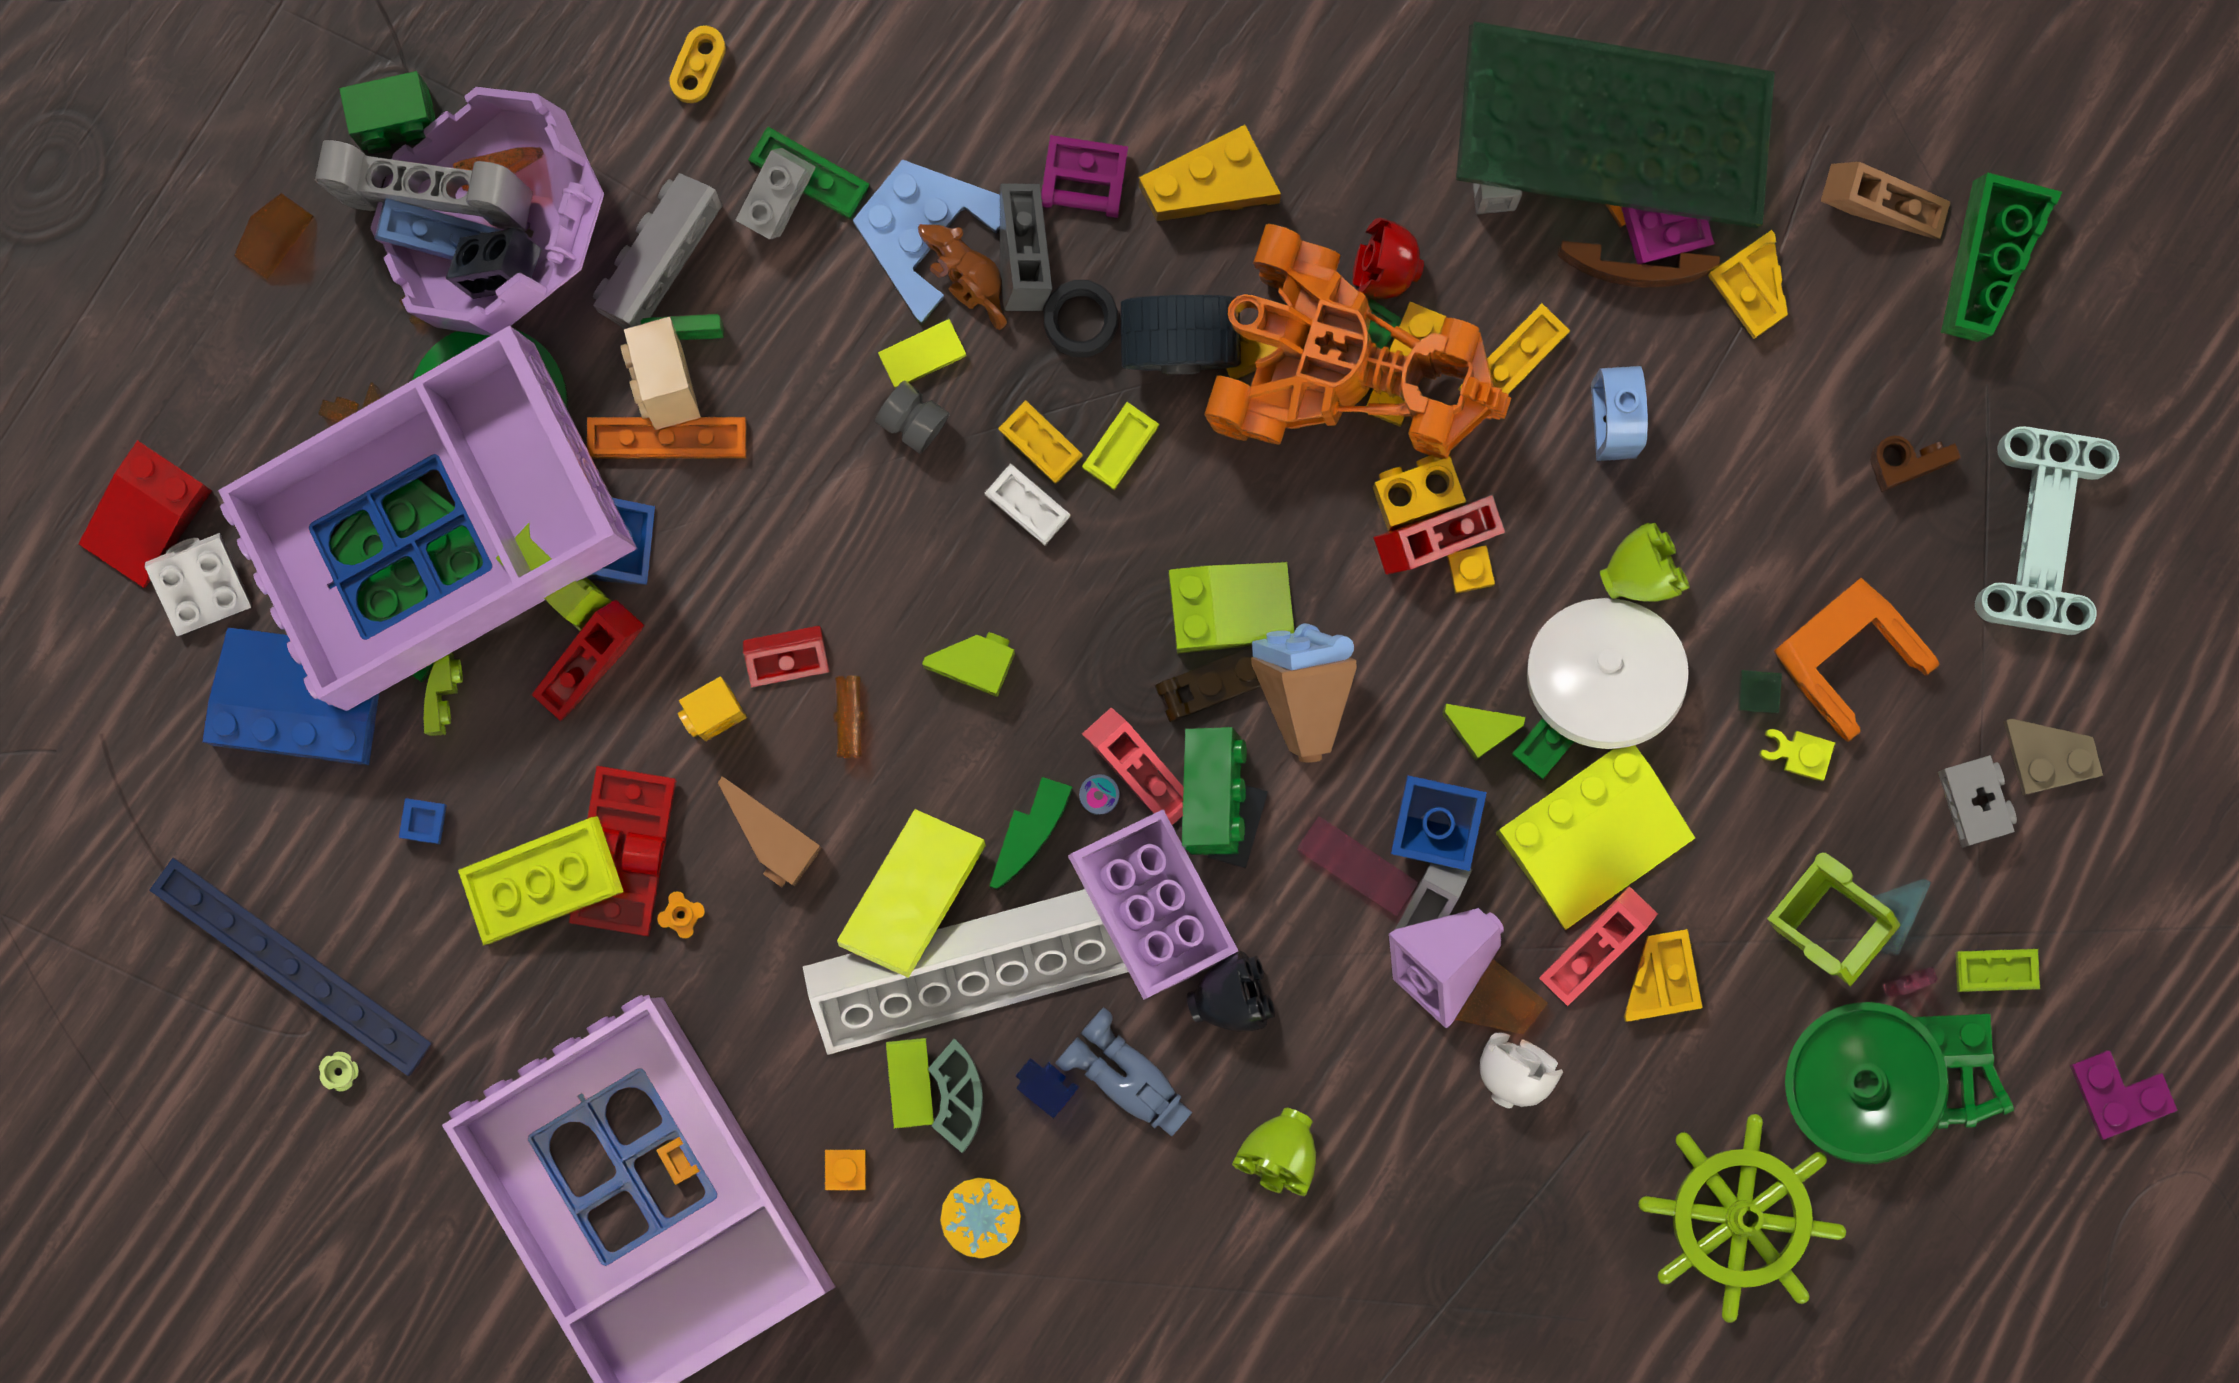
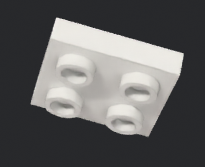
[145,533,252,637]

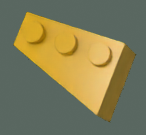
[1139,125,1281,221]

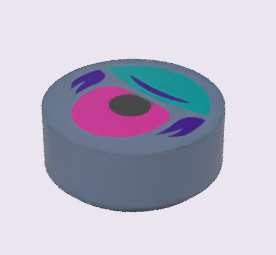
[1079,774,1119,815]

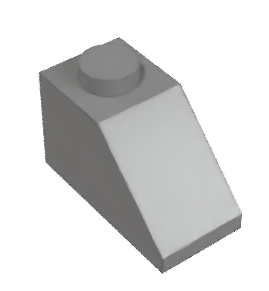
[1395,863,1472,929]

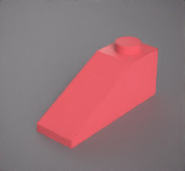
[1082,708,1184,825]
[1539,886,1658,1006]

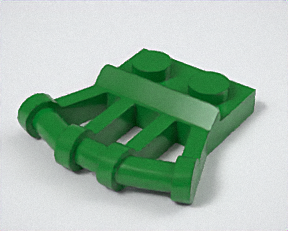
[1914,1014,2014,1129]

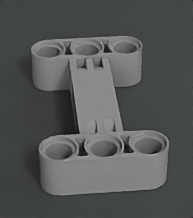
[315,140,533,231]

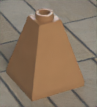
[1251,657,1357,763]

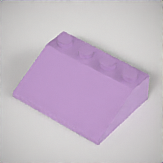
[1068,809,1238,1000]

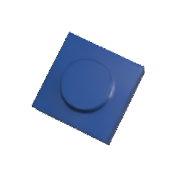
[399,798,447,844]

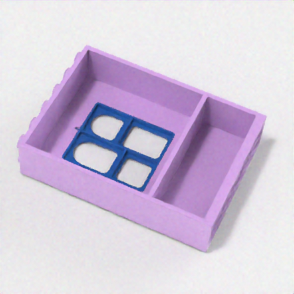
[218,325,637,711]
[442,995,835,1383]

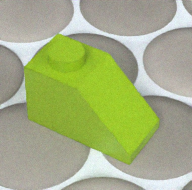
[922,632,1015,697]

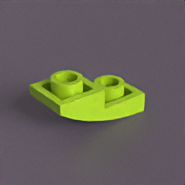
[423,653,463,736]
[886,1038,934,1128]

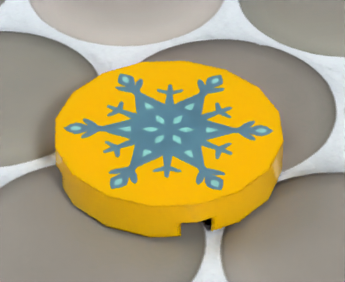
[940,1178,1021,1258]

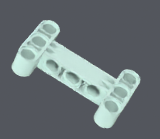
[1975,426,2119,635]

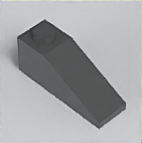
[1000,184,1052,311]

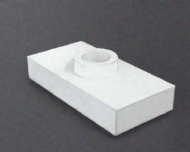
[985,463,1071,546]

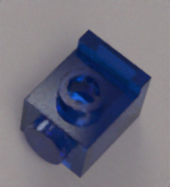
[1015,1058,1079,1119]

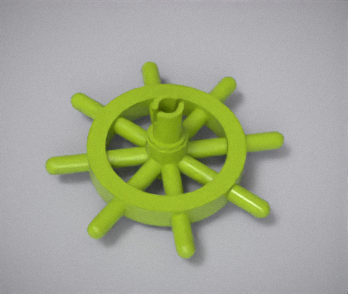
[1638,1114,1846,1323]

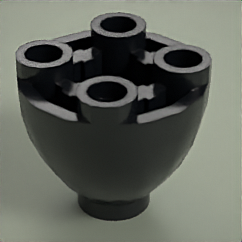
[1187,951,1275,1032]

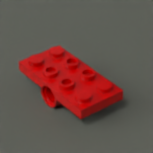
[569,766,677,937]

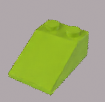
[1169,562,1294,654]

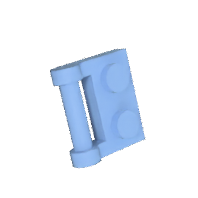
[1252,623,1354,670]

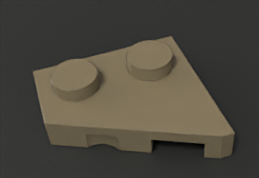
[2003,719,2103,795]

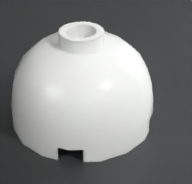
[1480,1033,1563,1108]

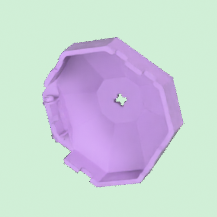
[370,87,604,336]

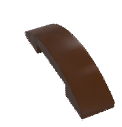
[1558,241,1720,288]

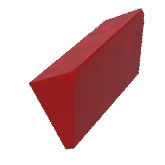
[743,626,829,688]

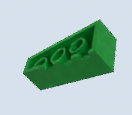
[1941,172,2062,342]

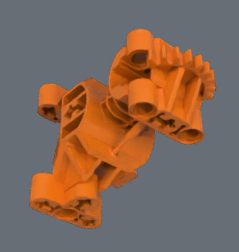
[1204,224,1511,459]

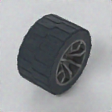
[1121,295,1241,374]

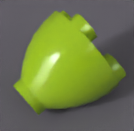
[1600,523,1689,602]
[1232,1108,1316,1196]

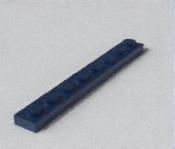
[149,858,433,1076]

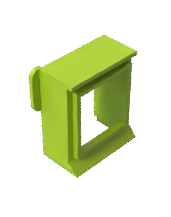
[496,523,612,631]
[1767,853,1901,987]

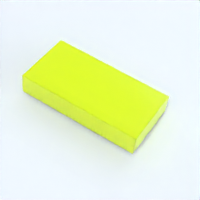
[878,319,967,389]
[1082,402,1160,490]

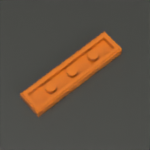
[587,417,746,459]

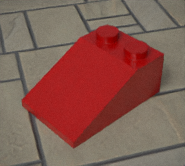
[79,440,212,588]

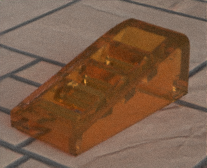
[453,147,544,192]

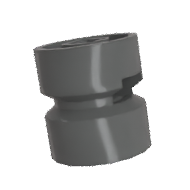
[875,380,950,454]

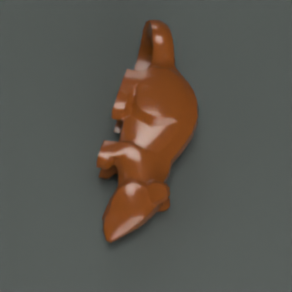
[918,224,1007,330]

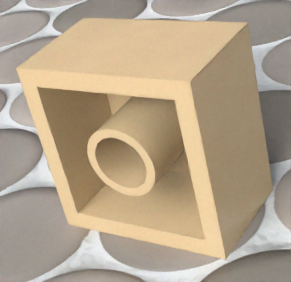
[620,317,701,430]

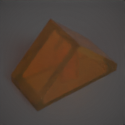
[234,193,314,279]

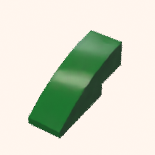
[989,777,1073,891]

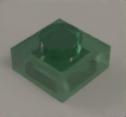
[1737,670,1782,714]

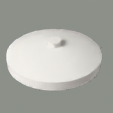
[1527,598,1688,749]

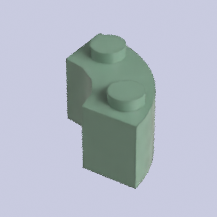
[928,1038,983,1153]

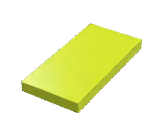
[837,809,986,978]
[458,816,624,945]

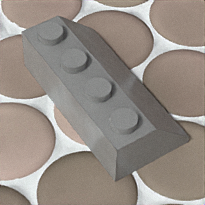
[593,173,722,329]

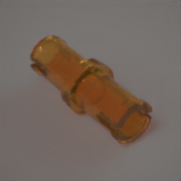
[833,675,865,758]

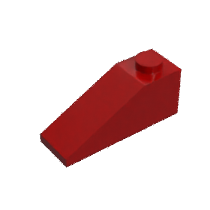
[1373,495,1505,574]
[531,600,645,721]

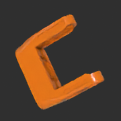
[1774,578,1939,742]

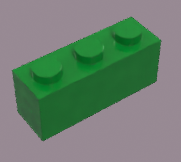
[1182,727,1247,855]

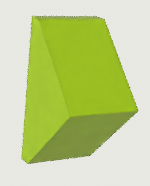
[1442,704,1525,761]

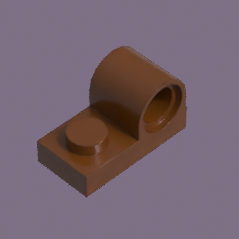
[1870,435,1961,492]

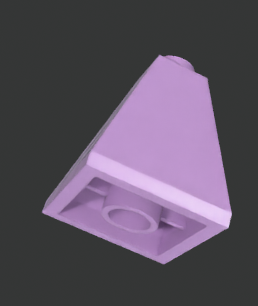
[1389,908,1504,1028]

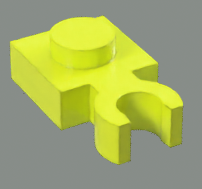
[1759,729,1835,782]

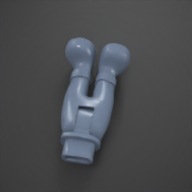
[1055,1007,1192,1137]

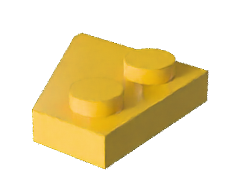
[1708,230,1788,339]
[1624,929,1703,1022]

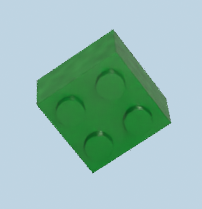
[339,71,436,154]

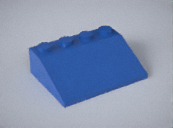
[202,627,379,765]

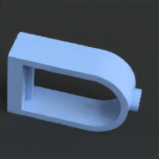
[1591,366,1648,461]

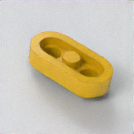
[669,26,726,103]

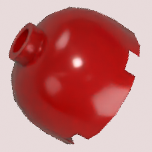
[1352,218,1424,300]

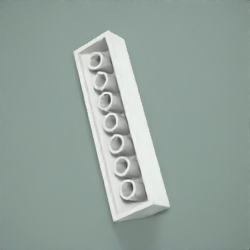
[803,889,1129,1055]

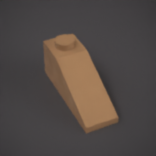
[1821,162,1950,239]
[718,776,822,887]

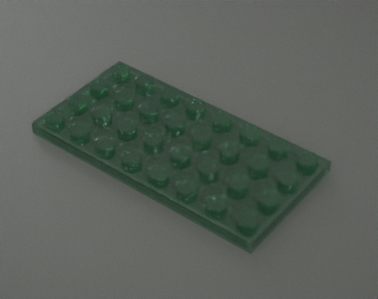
[1456,21,1775,228]

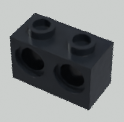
[446,228,542,299]

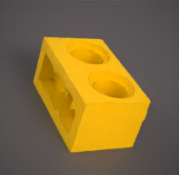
[1373,455,1466,531]
[677,676,747,741]

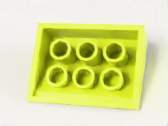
[1496,745,1695,930]

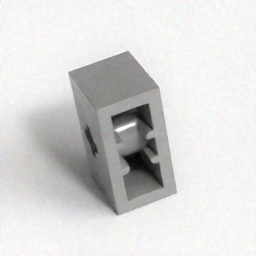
[1938,755,2017,848]

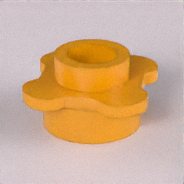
[657,891,705,939]

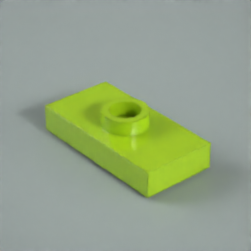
[1955,949,2040,992]

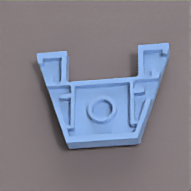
[853,160,1000,324]

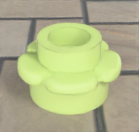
[319,1052,359,1092]

